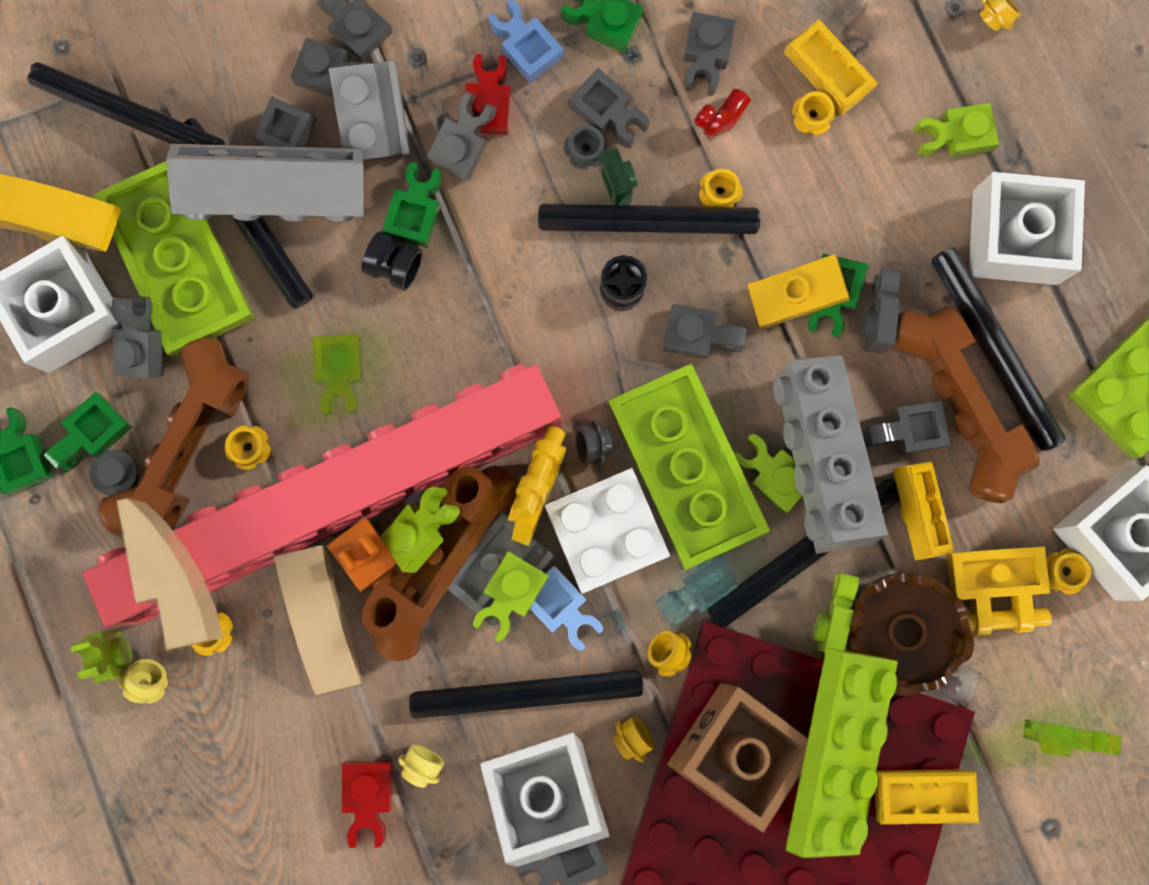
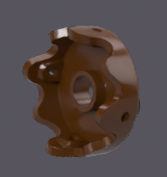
[847,572,974,696]

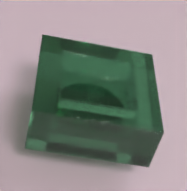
[599,148,637,205]

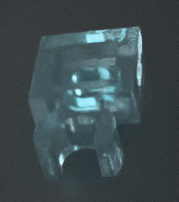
[656,555,738,627]

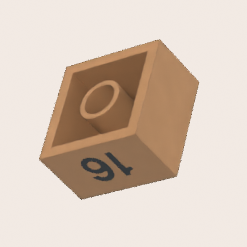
[667,683,808,832]

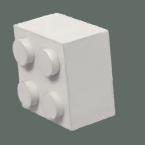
[969,172,1085,285]
[0,236,122,374]
[1053,465,1149,601]
[544,468,670,594]
[480,733,610,867]

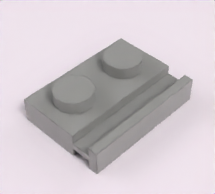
[328,60,410,159]
[448,512,554,628]

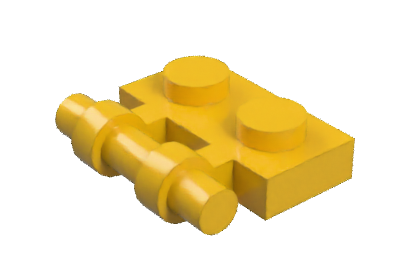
[508,426,566,546]
[946,546,1052,636]

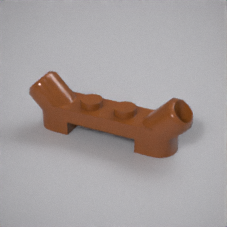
[891,306,1040,503]
[98,338,249,537]
[362,465,518,661]

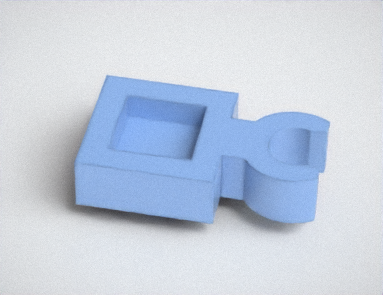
[530,566,603,651]

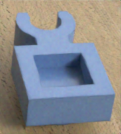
[488,0,564,84]

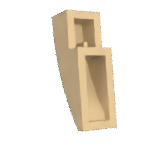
[117,498,223,650]
[274,545,363,696]

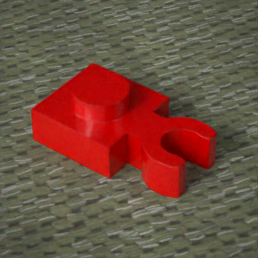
[465,54,511,135]
[341,760,393,848]

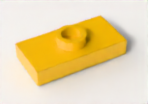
[783,19,878,116]
[747,254,850,329]
[893,462,954,561]
[875,769,979,824]

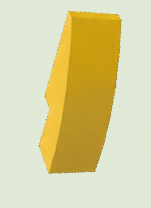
[0,174,122,252]

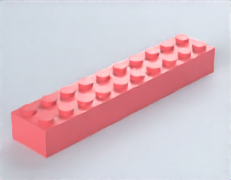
[82,364,562,628]

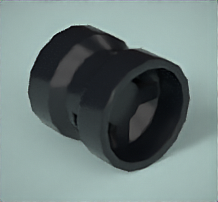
[361,231,423,291]
[600,255,647,311]

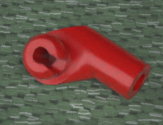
[694,88,751,137]

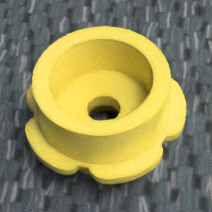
[118,659,168,704]
[398,744,444,788]

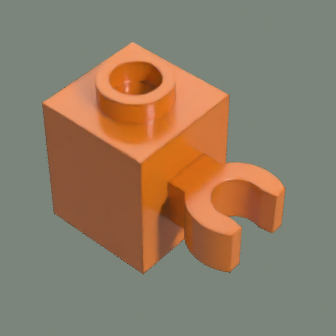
[326,517,400,592]

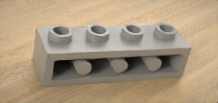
[166,144,364,222]
[773,355,888,554]

